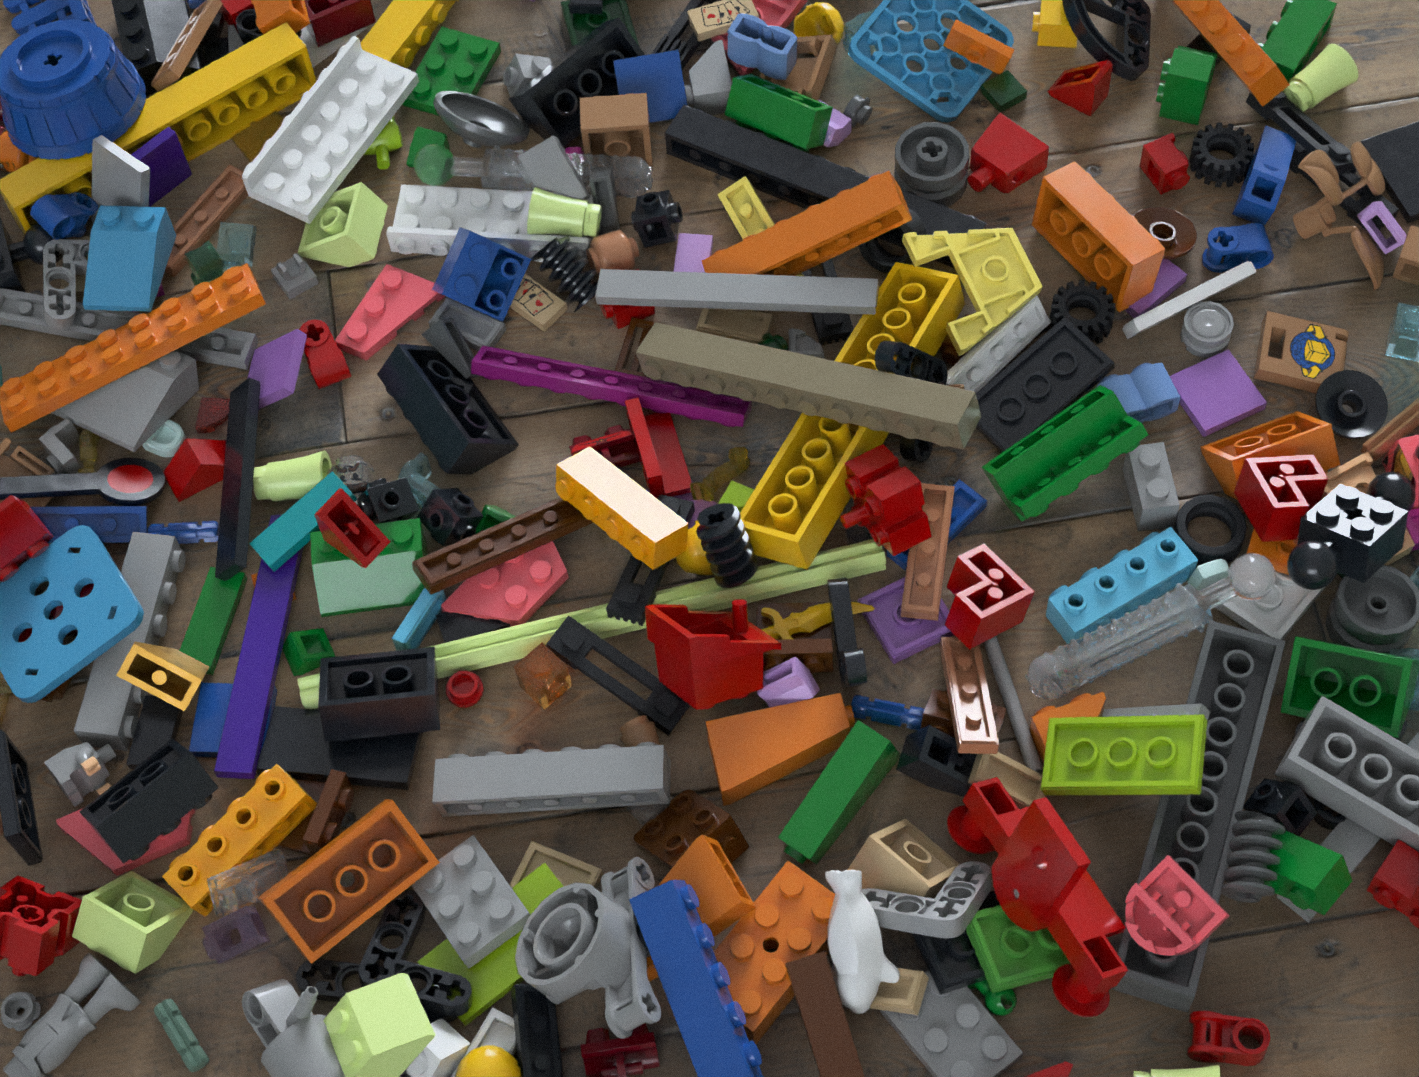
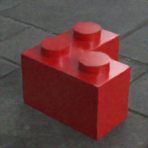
[1234,455,1328,542]
[944,544,1035,650]
[1366,839,1419,929]

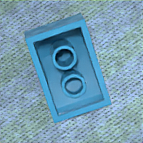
[83,205,177,312]

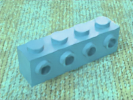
[1046,527,1198,649]

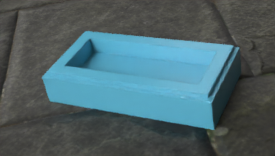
[392,588,446,651]

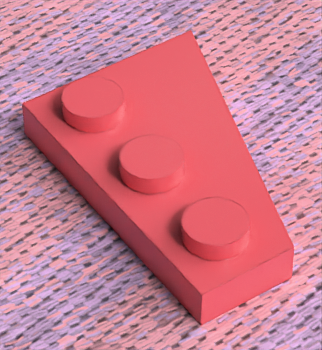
[335,264,446,361]

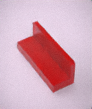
[625,397,693,498]

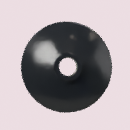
[1315,370,1388,439]

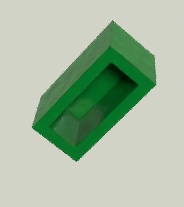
[1264,831,1353,915]

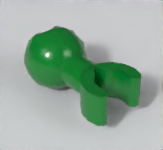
[967,980,1017,1016]

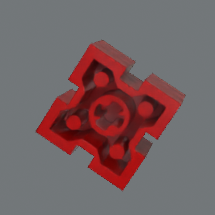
[840,444,932,557]
[0,875,82,976]

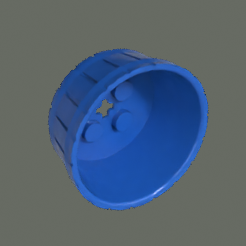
[0,19,146,160]

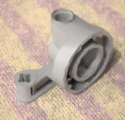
[515,857,661,1039]

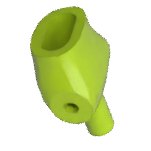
[363,115,403,170]

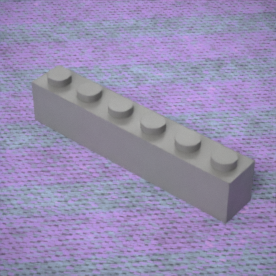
[73,532,186,751]
[432,742,671,817]

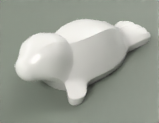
[825,870,900,1014]

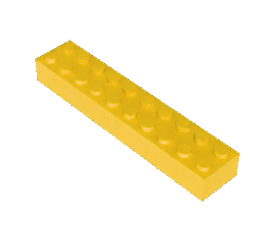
[0,22,316,235]
[740,262,965,570]

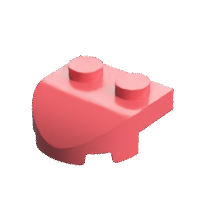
[1125,855,1230,956]

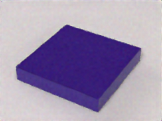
[131,126,192,207]

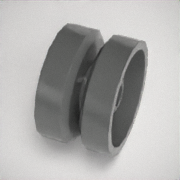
[894,122,969,207]
[1325,565,1419,655]

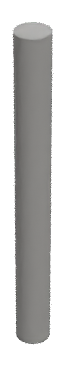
[983,636,1043,774]

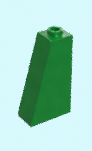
[778,720,901,865]

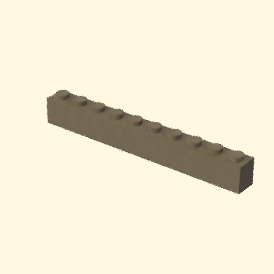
[635,322,982,450]

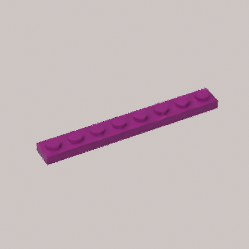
[471,346,752,427]

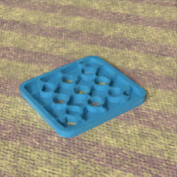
[848,0,1014,123]
[0,525,144,703]

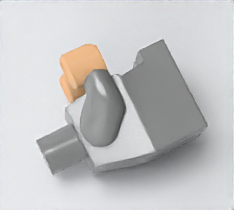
[44,742,116,807]

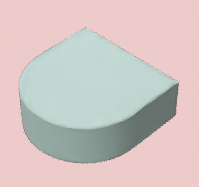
[143,419,186,457]
[1187,559,1232,593]

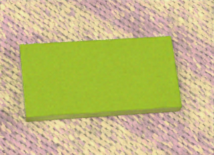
[1041,714,1207,796]
[417,863,564,1026]

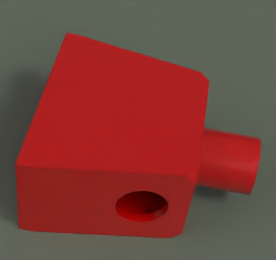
[967,113,1049,193]

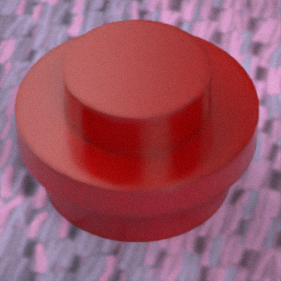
[446,670,484,708]

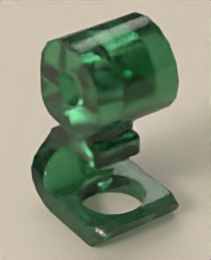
[184,241,224,286]

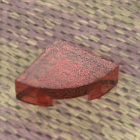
[195,397,230,433]

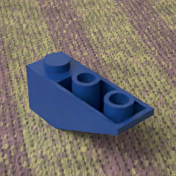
[1232,125,1296,226]

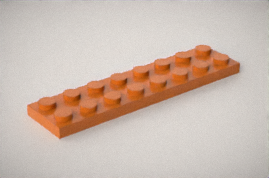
[0,263,266,433]

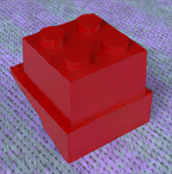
[645,599,782,710]

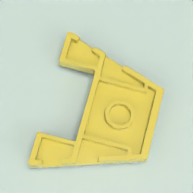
[902,228,1043,356]

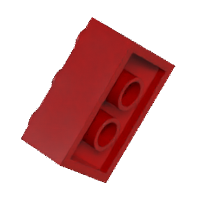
[0,494,54,582]

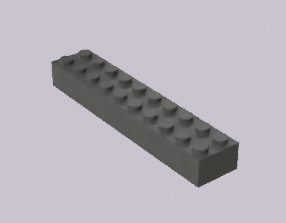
[1110,620,1286,1013]

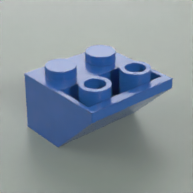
[432,227,531,322]

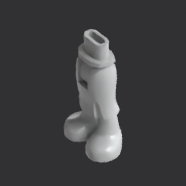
[3,953,141,1077]

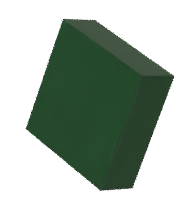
[981,70,1027,113]

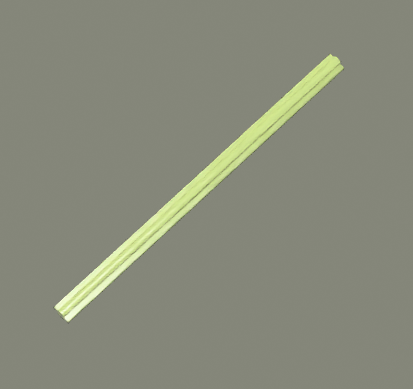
[297,539,887,710]

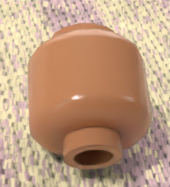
[586,230,639,275]

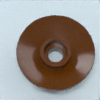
[1133,207,1197,259]

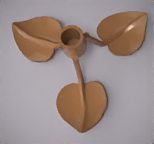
[1293,141,1385,291]

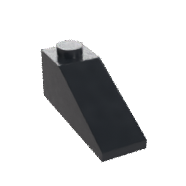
[896,725,977,797]

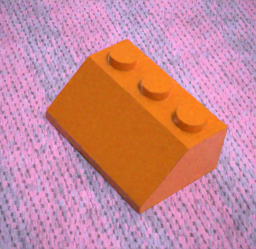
[1200,411,1341,500]

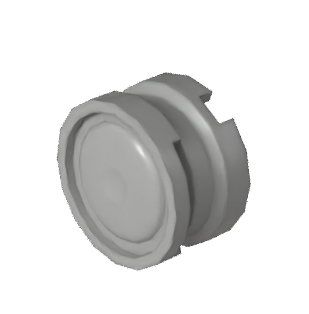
[1180,301,1234,358]

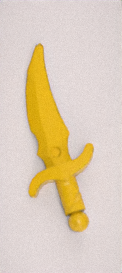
[761,602,875,640]

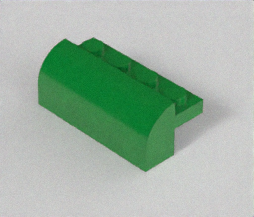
[981,385,1149,522]

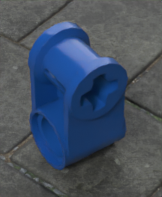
[30,192,98,240]
[1202,223,1274,273]

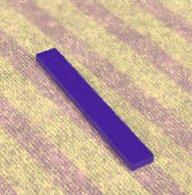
[214,515,304,779]

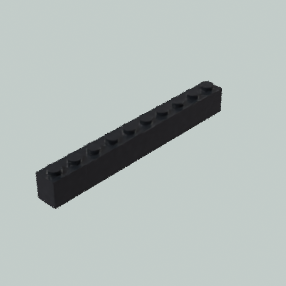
[665,105,987,268]

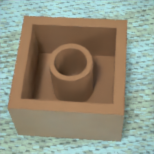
[579,93,653,172]

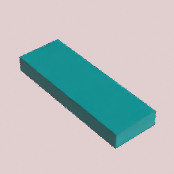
[249,471,357,572]

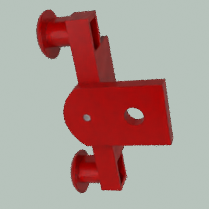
[947,777,1128,1017]

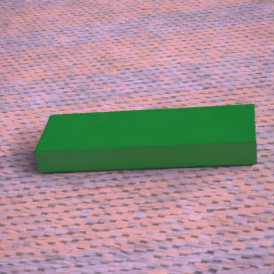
[179,566,248,675]

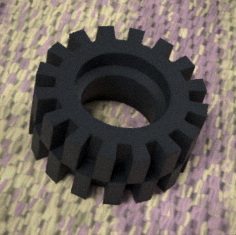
[1189,122,1254,188]
[1050,280,1115,345]

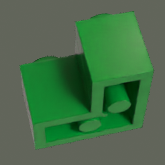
[1156,46,1218,125]

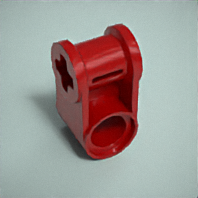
[299,319,352,390]
[1187,1011,1271,1066]

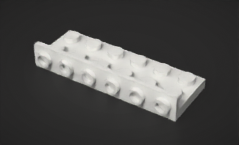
[242,36,419,224]
[386,184,593,263]

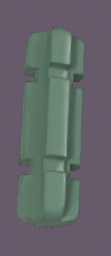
[154,998,209,1073]

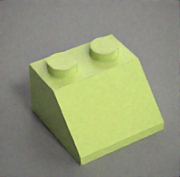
[298,182,388,267]
[72,870,193,974]
[323,973,436,1077]

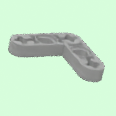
[43,239,90,330]
[862,861,991,939]

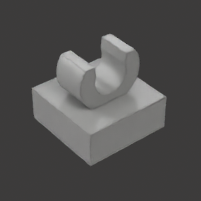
[271,253,319,300]

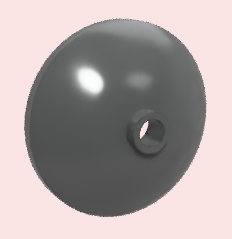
[433,91,530,148]

